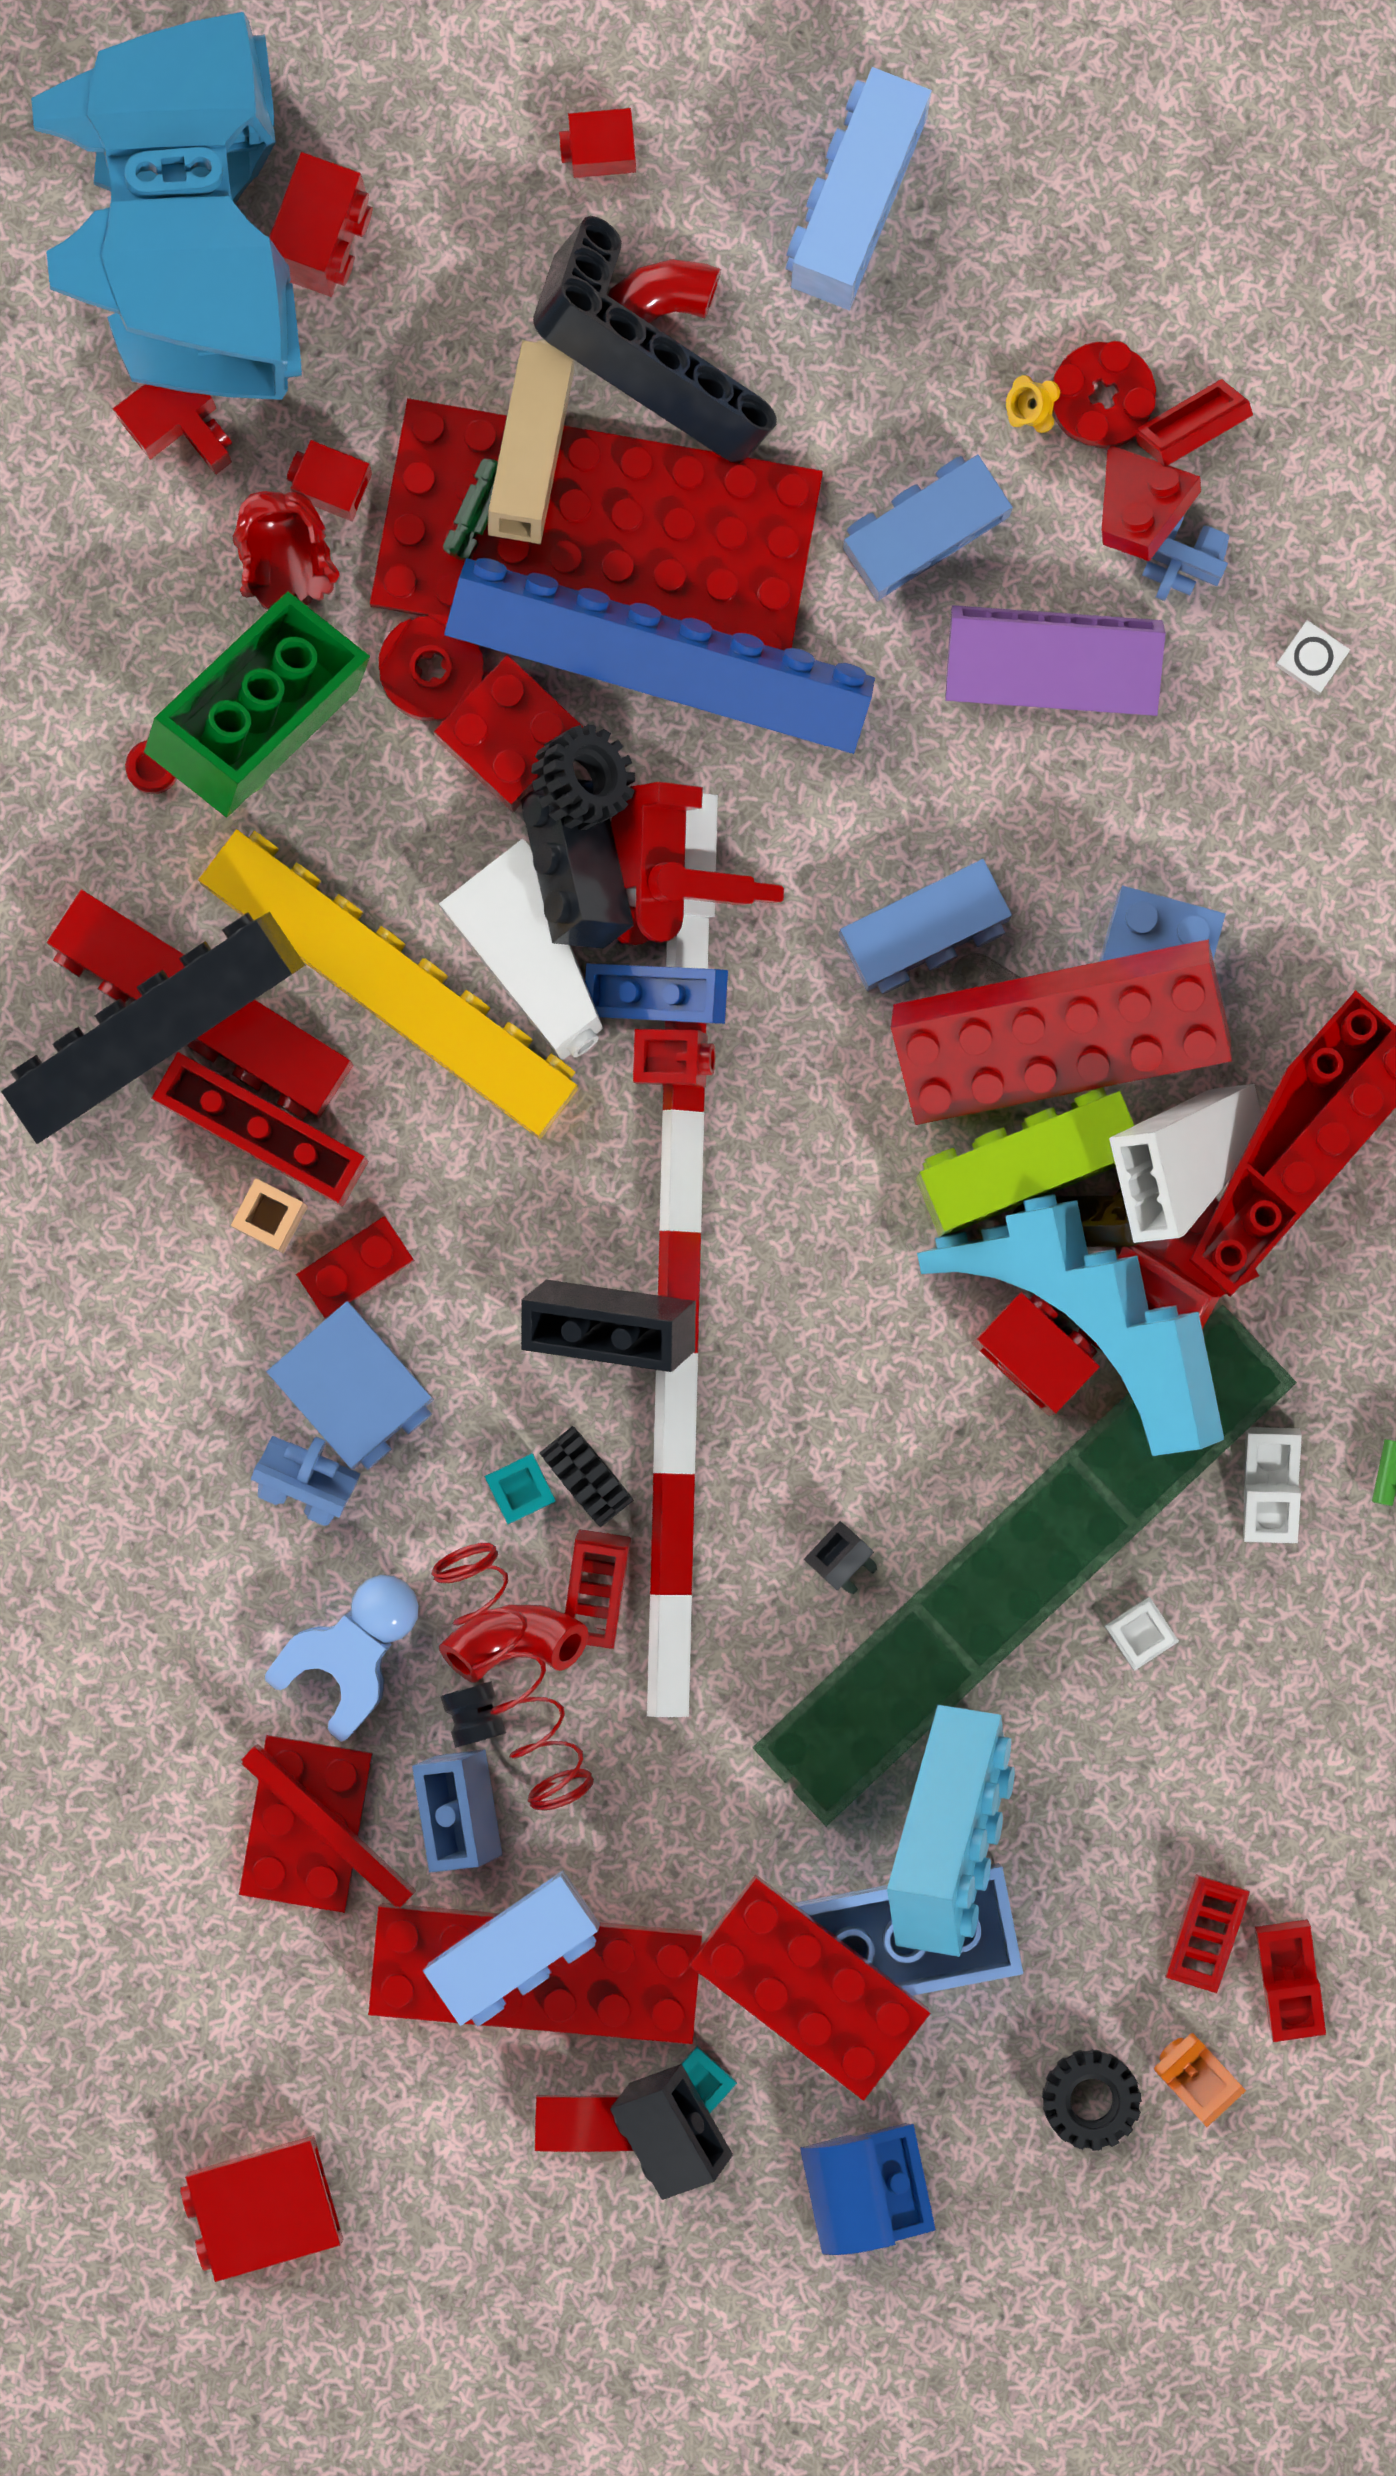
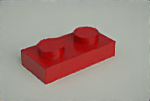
[296,1216,415,1319]

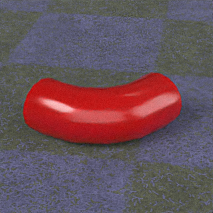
[607,259,721,323]
[439,1604,589,1683]

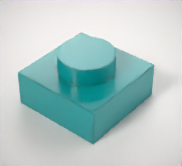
[484,1453,556,1525]
[681,2045,737,2113]

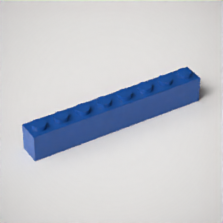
[444,558,875,754]

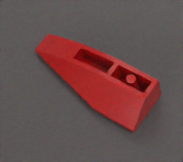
[1189,990,1396,1297]

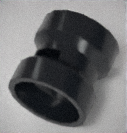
[441,1681,506,1748]

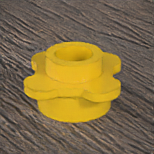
[1006,375,1060,433]

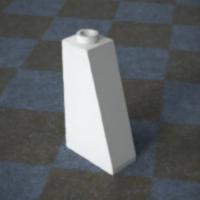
[439,838,603,1061]
[1109,1084,1262,1243]

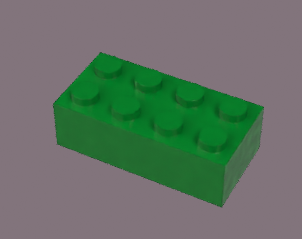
[144,592,370,818]

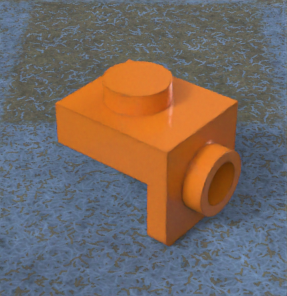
[1154,2033,1246,2127]

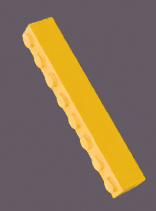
[198,829,578,1140]

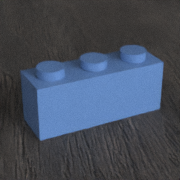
[843,454,1013,601]
[839,859,1012,994]

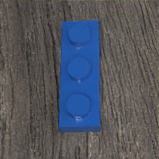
[585,963,728,1024]

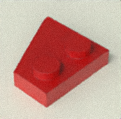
[1101,446,1201,561]

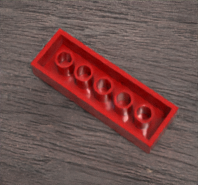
[891,939,1232,1125]
[368,1903,702,2044]

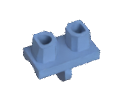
[1142,517,1229,601]
[251,1436,360,1526]

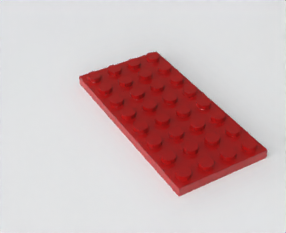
[370,398,823,651]

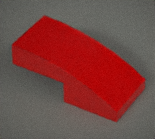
[1255,1919,1326,2042]
[535,2094,634,2152]

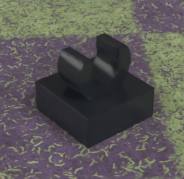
[803,1521,877,1594]

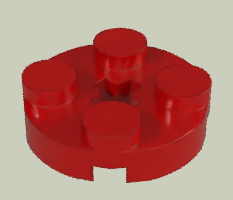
[1052,341,1156,449]
[378,614,484,722]

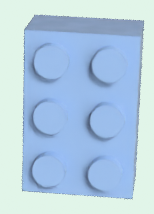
[423,1870,600,2027]

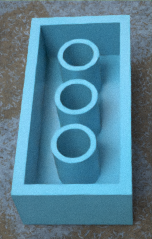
[887,1705,1015,1957]

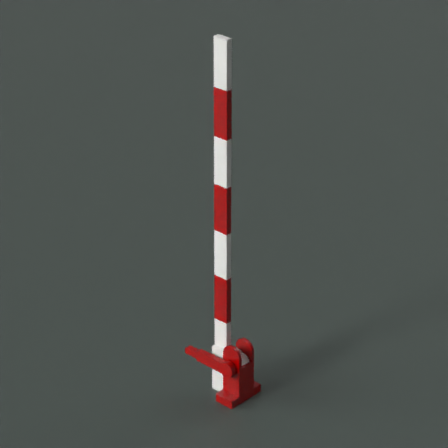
[611,782,784,1717]

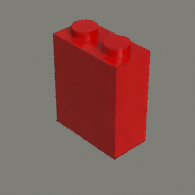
[180,2135,344,2282]

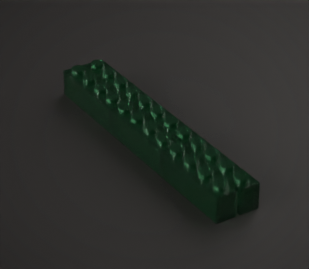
[752,1304,1297,1827]

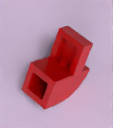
[113,384,232,475]

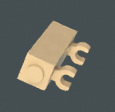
[488,340,574,544]

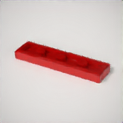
[241,1744,416,1908]

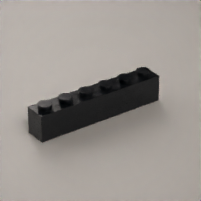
[1,911,306,1144]

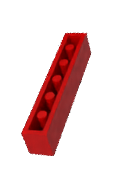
[46,889,354,1120]

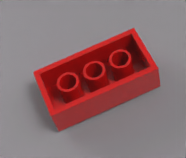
[689,1874,931,2101]

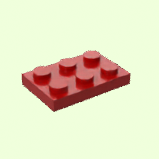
[239,1735,373,1913]

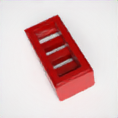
[565,1529,631,1649]
[1165,1874,1250,1993]

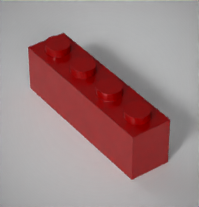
[151,1052,369,1207]

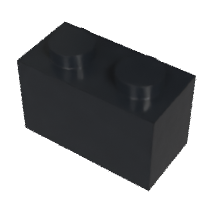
[610,2064,733,2200]

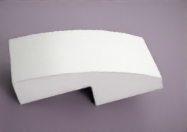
[1243,1427,1302,1543]

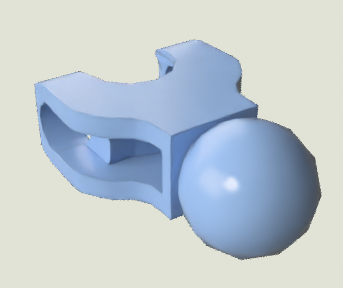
[265,1575,419,1742]

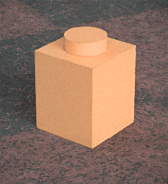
[231,1178,308,1254]

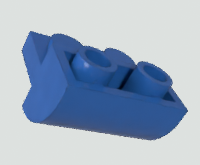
[800,2123,936,2255]

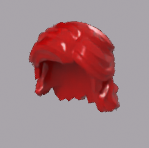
[233,491,340,610]

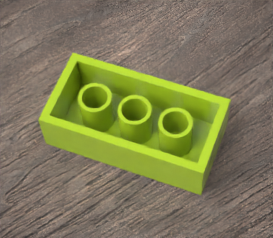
[915,1087,1135,1237]

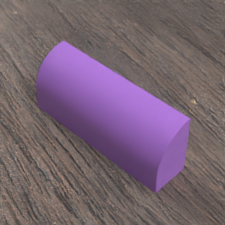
[945,605,1166,716]

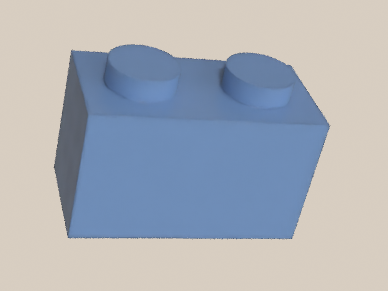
[412,1749,503,1873]

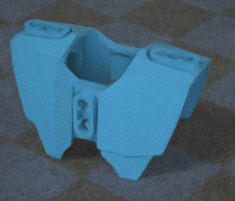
[31,12,302,400]

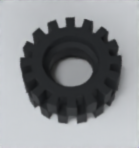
[531,724,635,830]
[540,1426,634,1528]
[1042,2049,1142,2151]

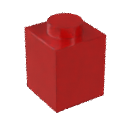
[559,108,636,178]
[286,440,372,522]

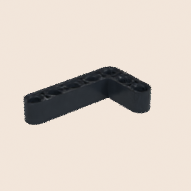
[533,216,777,463]

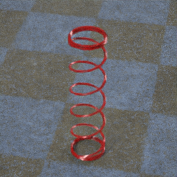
[431,1543,594,1811]

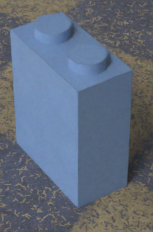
[266,1301,434,1470]

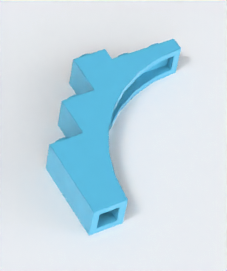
[917,1194,1224,1456]

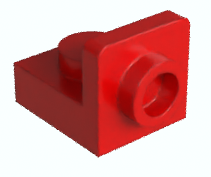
[633,1029,716,1088]

